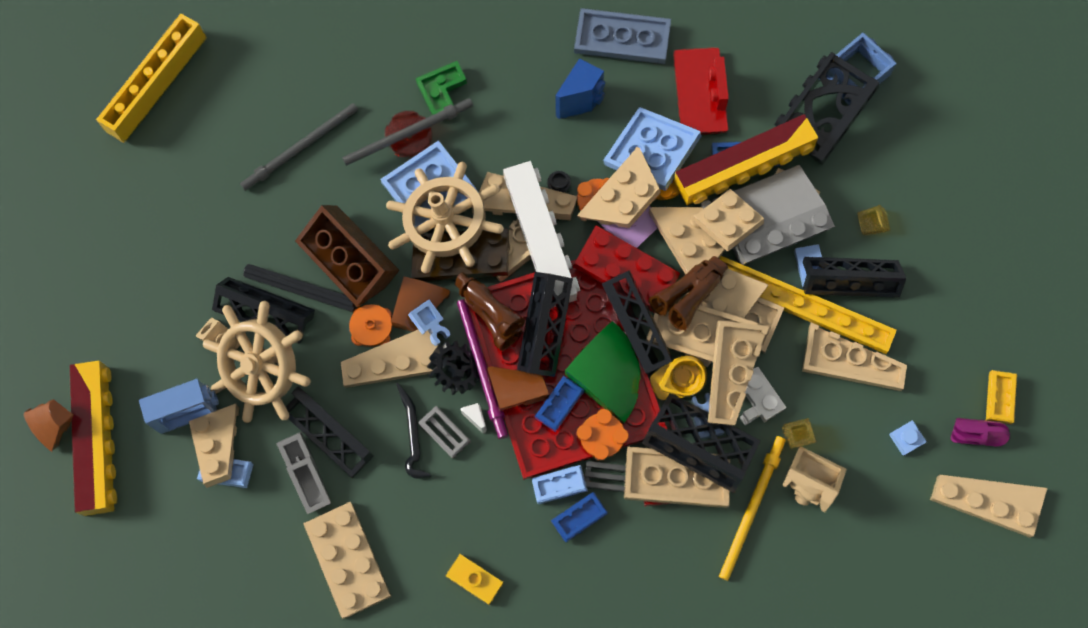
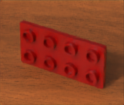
[673,48,729,134]

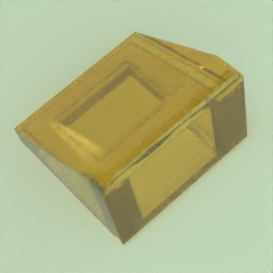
[857,205,890,235]
[782,418,816,449]

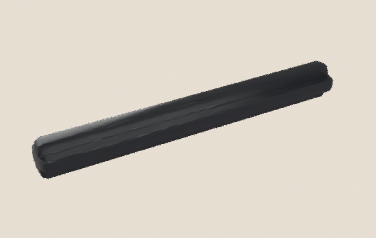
[243,264,356,312]

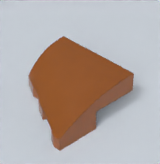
[391,276,451,332]
[487,366,549,411]
[24,399,74,452]

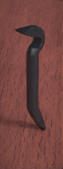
[396,382,431,479]

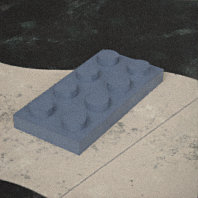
[574,8,671,64]

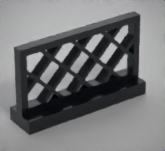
[642,393,760,493]

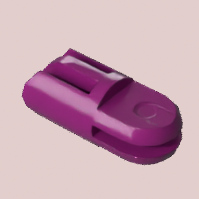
[950,418,1010,446]

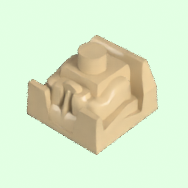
[783,446,847,512]

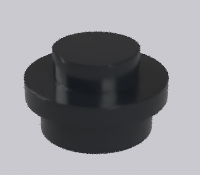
[547,171,571,193]

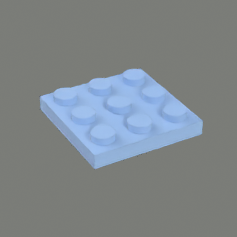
[603,107,701,191]
[380,140,479,234]

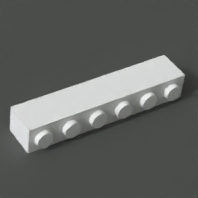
[503,161,580,308]

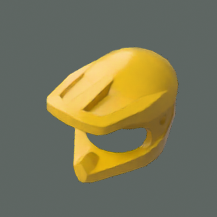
[650,356,707,400]

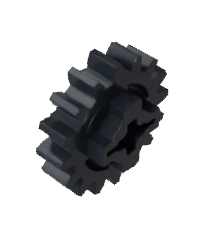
[427,341,480,395]

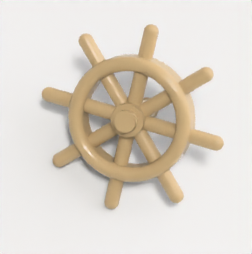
[386,162,504,274]
[203,301,311,423]

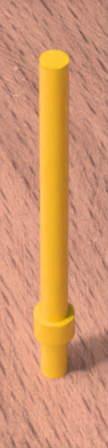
[719,436,786,581]

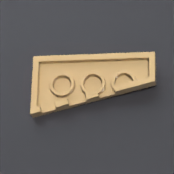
[685,269,768,368]

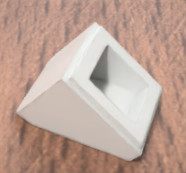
[461,403,487,433]

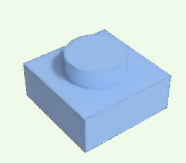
[889,420,927,456]

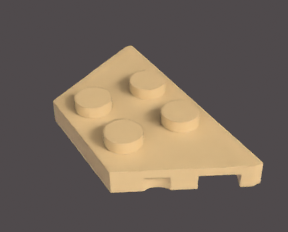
[578,147,661,228]
[649,207,725,275]

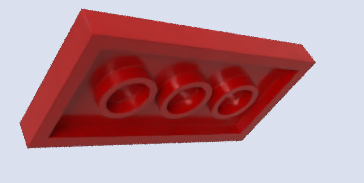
[572,225,680,314]

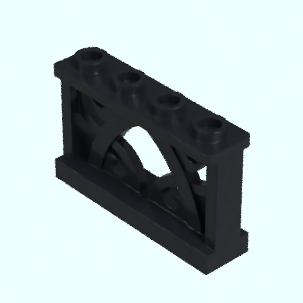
[774,52,880,165]

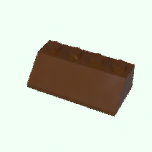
[295,205,399,307]

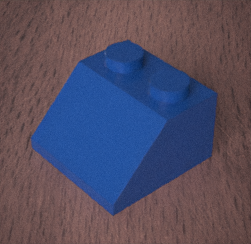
[555,58,606,119]

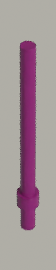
[457,299,508,439]

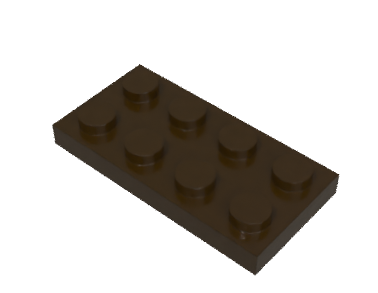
[411,228,509,281]

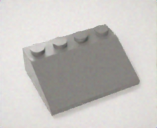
[712,165,835,265]

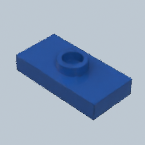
[535,376,584,432]
[551,492,608,543]

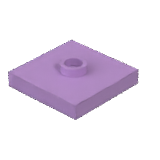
[598,205,657,248]

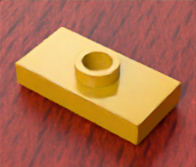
[986,370,1017,424]
[446,554,503,605]

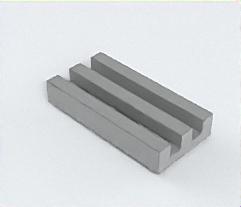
[418,406,471,459]

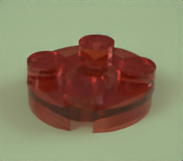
[385,111,432,157]

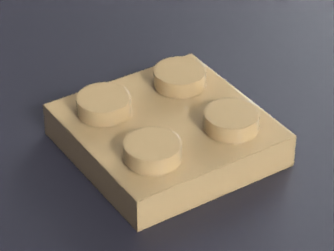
[694,189,764,252]

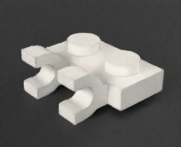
[739,367,787,426]

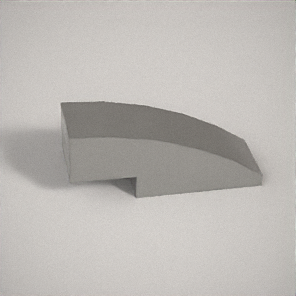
[277,431,331,514]

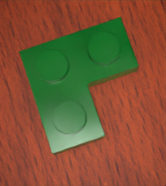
[415,61,467,115]

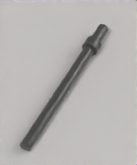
[342,98,473,166]
[240,103,359,191]

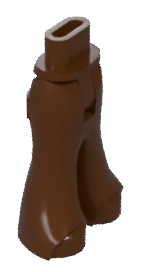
[648,256,728,331]
[455,272,525,351]

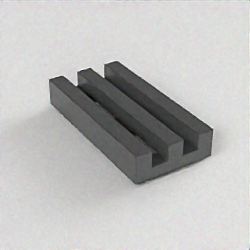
[585,461,626,492]

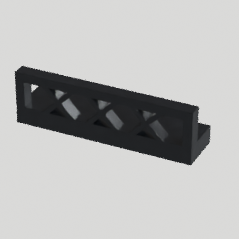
[802,257,907,298]
[602,270,674,374]
[517,272,573,377]
[212,277,315,344]
[286,386,374,478]

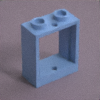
[826,33,896,105]
[139,379,219,434]

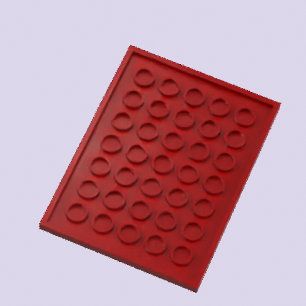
[468,260,667,480]

